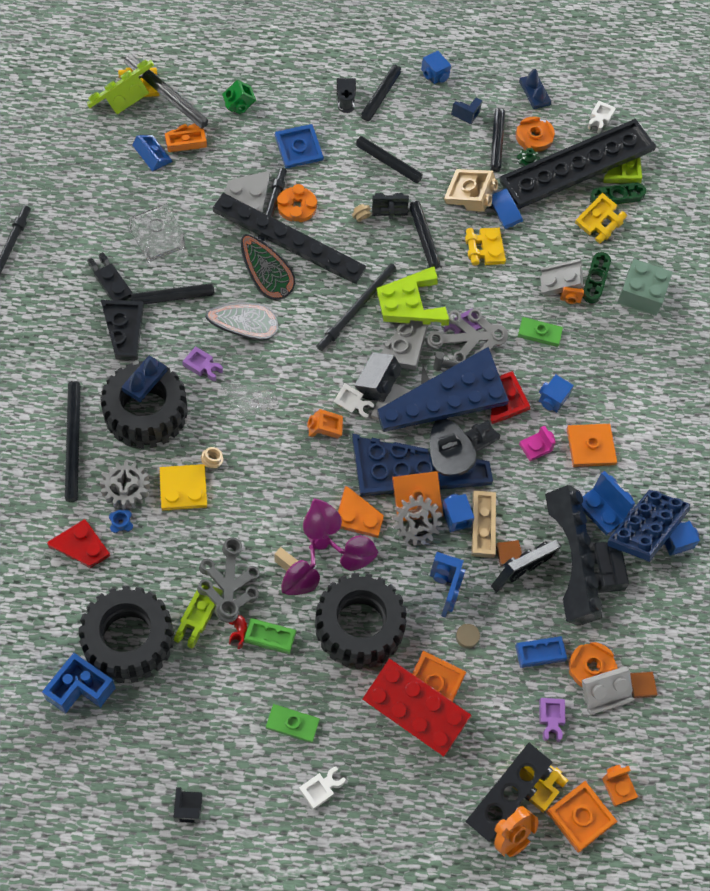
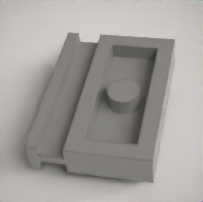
[541,259,583,296]
[582,666,634,715]

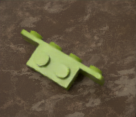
[87,59,154,114]

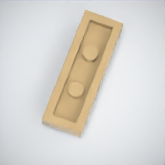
[471,491,496,558]

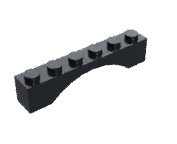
[545,485,602,625]

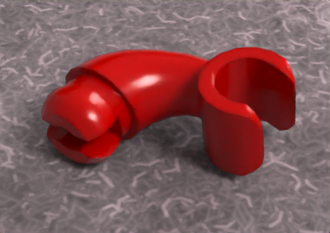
[229,615,247,649]

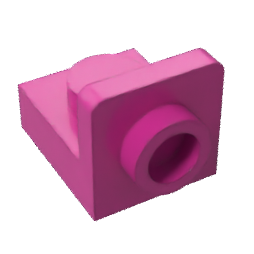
[519,426,556,461]

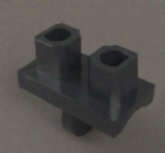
[372,193,409,219]
[465,420,501,452]

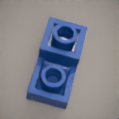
[491,189,523,229]

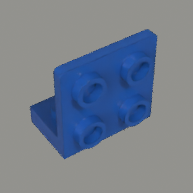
[582,471,635,536]
[430,552,466,618]

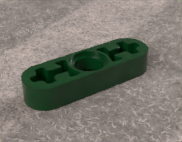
[590,183,646,204]
[582,252,611,304]

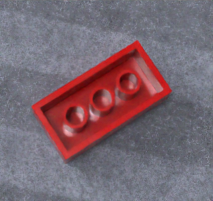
[362,658,472,757]

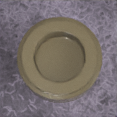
[456,624,480,648]

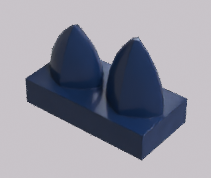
[519,69,552,109]
[122,355,168,402]

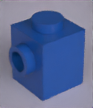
[421,51,451,84]
[539,374,574,413]
[442,494,474,532]
[664,521,700,556]

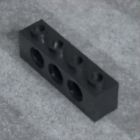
[465,742,553,842]

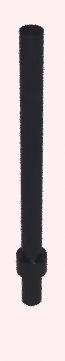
[258,168,287,242]
[0,205,31,274]
[316,264,396,351]

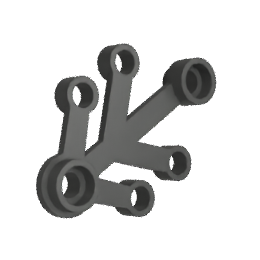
[197,537,260,623]

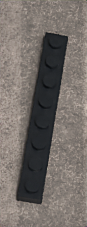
[213,193,366,284]

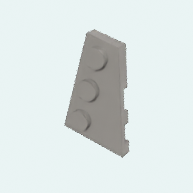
[381,320,429,370]

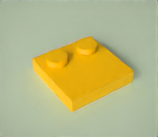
[159,464,207,511]

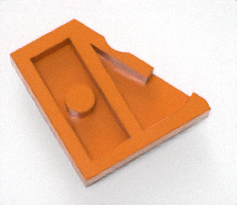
[165,123,207,152]
[338,486,384,538]

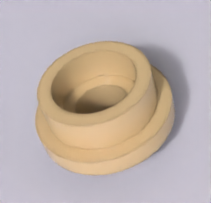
[352,204,371,222]
[201,447,223,468]

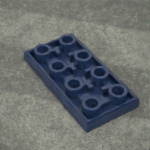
[608,489,690,562]

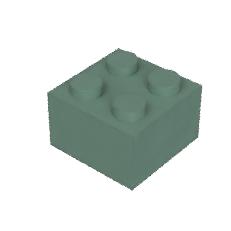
[617,258,673,316]

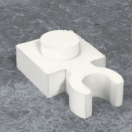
[588,101,616,133]
[334,383,374,418]
[299,767,346,810]

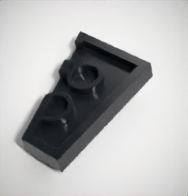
[101,300,144,360]
[491,539,562,593]

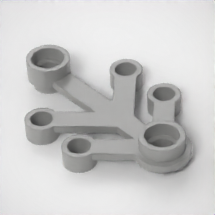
[426,309,508,363]

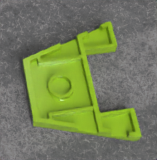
[377,267,449,326]

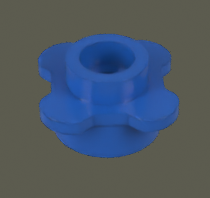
[109,510,133,533]

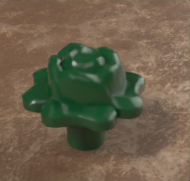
[516,148,540,166]

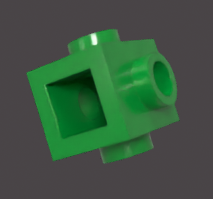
[222,79,256,114]

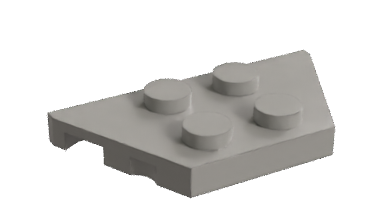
[223,171,270,237]

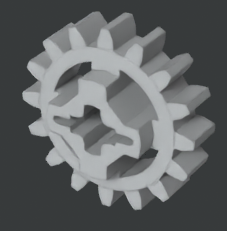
[100,461,150,510]
[392,495,442,545]

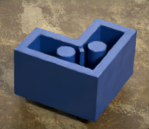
[42,653,116,714]

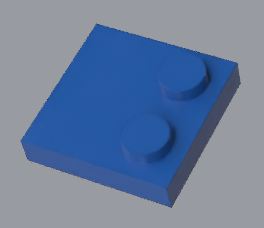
[275,124,324,168]

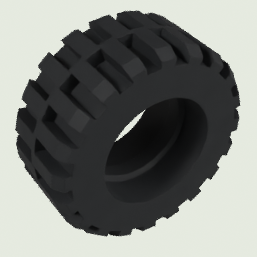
[100,361,188,449]
[315,573,407,669]
[78,586,174,683]

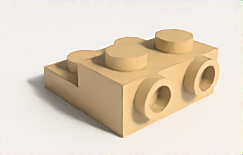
[444,169,498,212]

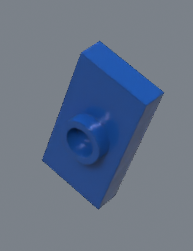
[515,636,568,668]

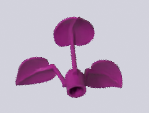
[281,498,378,595]

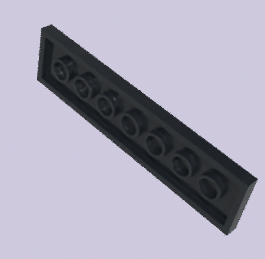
[499,118,656,209]

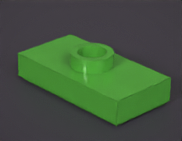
[517,317,563,347]
[244,618,297,655]
[266,704,320,743]

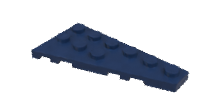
[377,347,509,432]
[352,433,493,497]

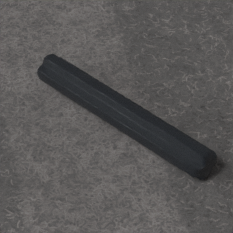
[361,64,401,121]
[490,108,505,172]
[356,136,423,183]
[409,201,440,269]
[131,283,214,304]

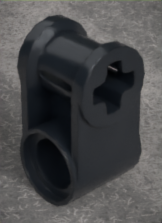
[336,78,356,113]

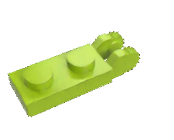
[174,585,223,649]

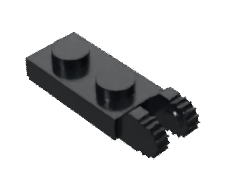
[87,252,133,301]

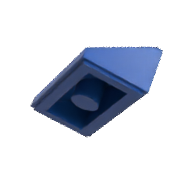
[132,135,173,172]

